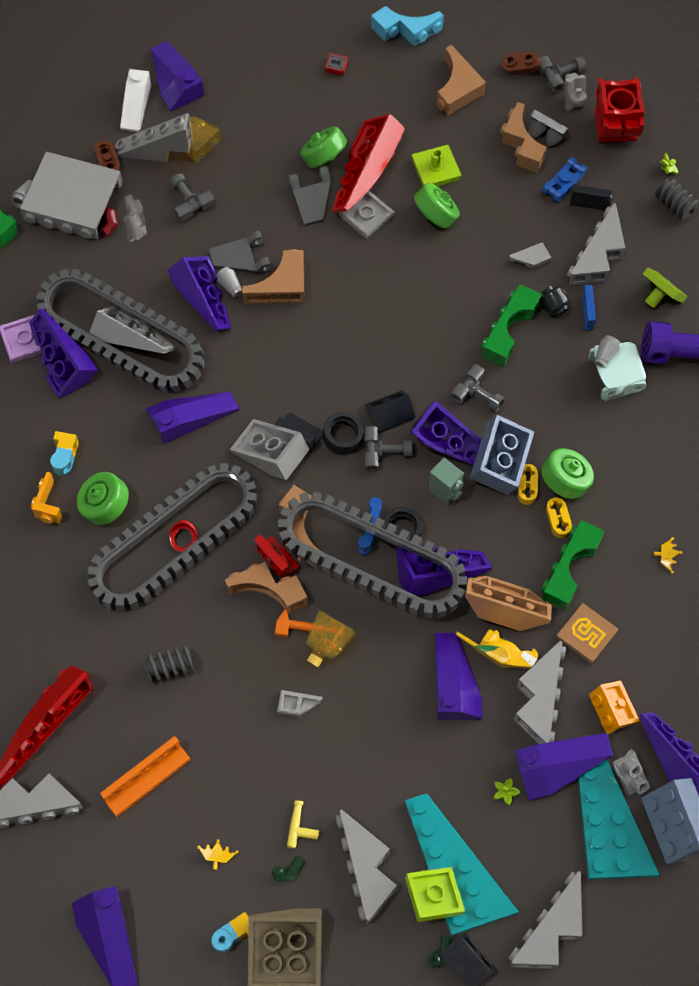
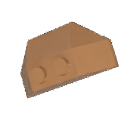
[465,576,552,631]

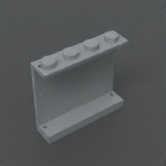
[20,152,122,240]

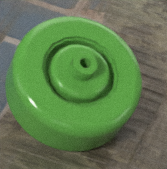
[300,126,347,168]
[414,183,459,228]
[542,448,594,499]
[77,472,129,525]

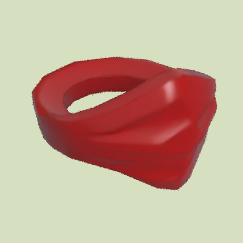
[169,520,198,553]

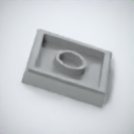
[339,191,395,239]

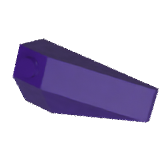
[167,256,231,331]
[29,308,98,398]
[396,545,492,596]
[435,633,482,720]
[515,733,613,801]
[72,886,138,986]

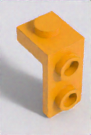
[31,472,62,524]

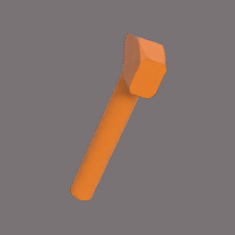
[274,609,343,638]

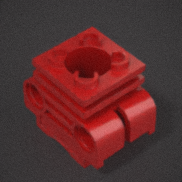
[594,77,644,142]

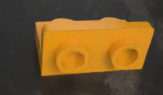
[589,681,640,735]

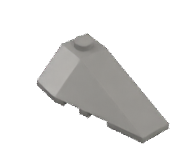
[89,306,175,353]

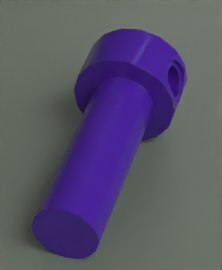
[641,321,699,364]

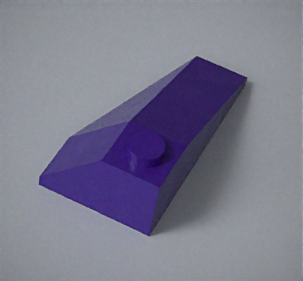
[150,41,204,111]
[146,392,239,444]
[410,401,482,466]
[639,712,699,795]

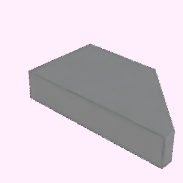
[509,242,552,268]
[277,690,322,717]

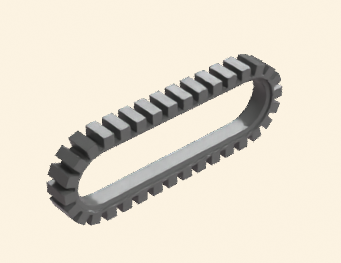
[37,269,205,393]
[87,463,257,612]
[278,492,467,618]

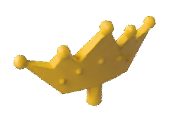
[654,537,683,573]
[197,839,239,870]

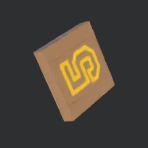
[556,603,619,664]

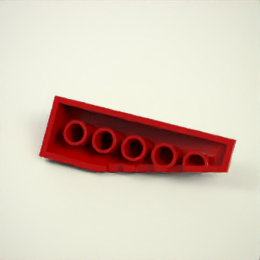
[332,114,405,213]
[0,665,94,790]

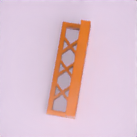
[100,736,191,818]

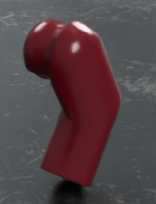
[100,208,118,237]

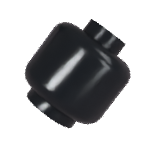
[540,285,570,317]

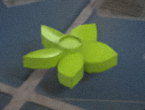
[660,153,678,174]
[493,778,521,806]

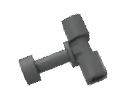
[538,56,586,94]
[170,173,216,222]
[450,364,505,412]
[364,426,412,471]

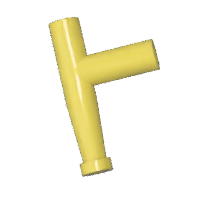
[287,800,319,849]

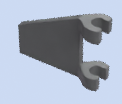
[289,166,331,226]
[209,231,272,273]

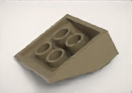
[248,908,322,986]

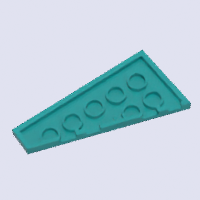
[578,760,660,880]
[405,793,519,936]

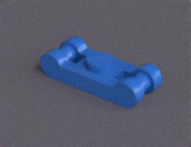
[542,157,588,202]
[358,497,382,556]

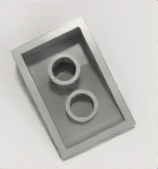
[230,419,310,480]

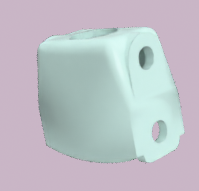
[588,342,647,401]

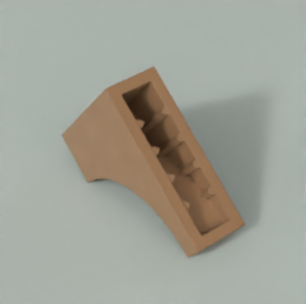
[436,45,486,116]
[243,249,304,304]

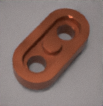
[502,51,541,75]
[94,141,120,171]

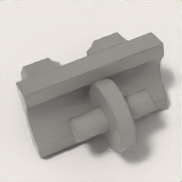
[565,73,587,111]
[613,749,650,795]

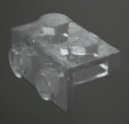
[123,194,147,242]

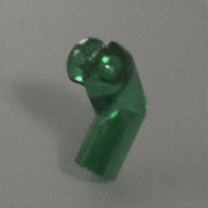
[271,856,305,882]
[428,935,453,968]

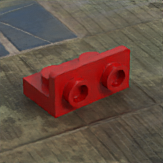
[254,535,299,579]

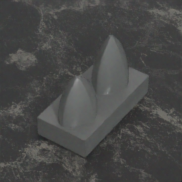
[528,110,569,146]

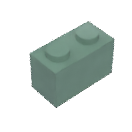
[428,458,464,506]

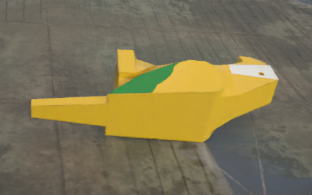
[456,629,538,669]

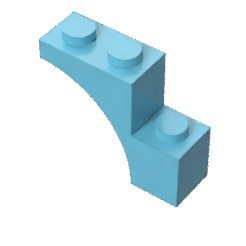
[371,6,444,46]

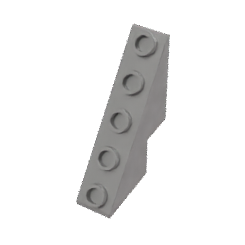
[115,114,192,162]
[567,203,625,285]
[514,641,566,744]
[0,774,83,829]
[335,809,397,925]
[508,872,582,969]

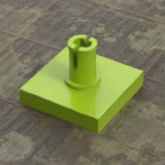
[411,145,462,186]
[643,268,688,308]
[405,867,465,922]

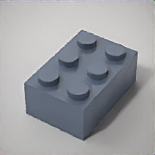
[470,415,534,495]
[641,778,699,865]

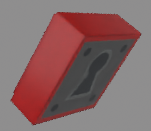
[325,53,348,76]

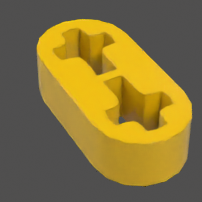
[517,464,538,505]
[546,498,572,539]

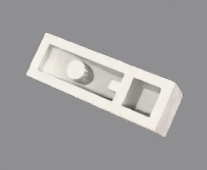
[120,69,151,132]

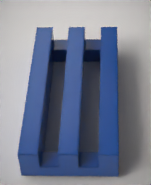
[582,285,596,331]

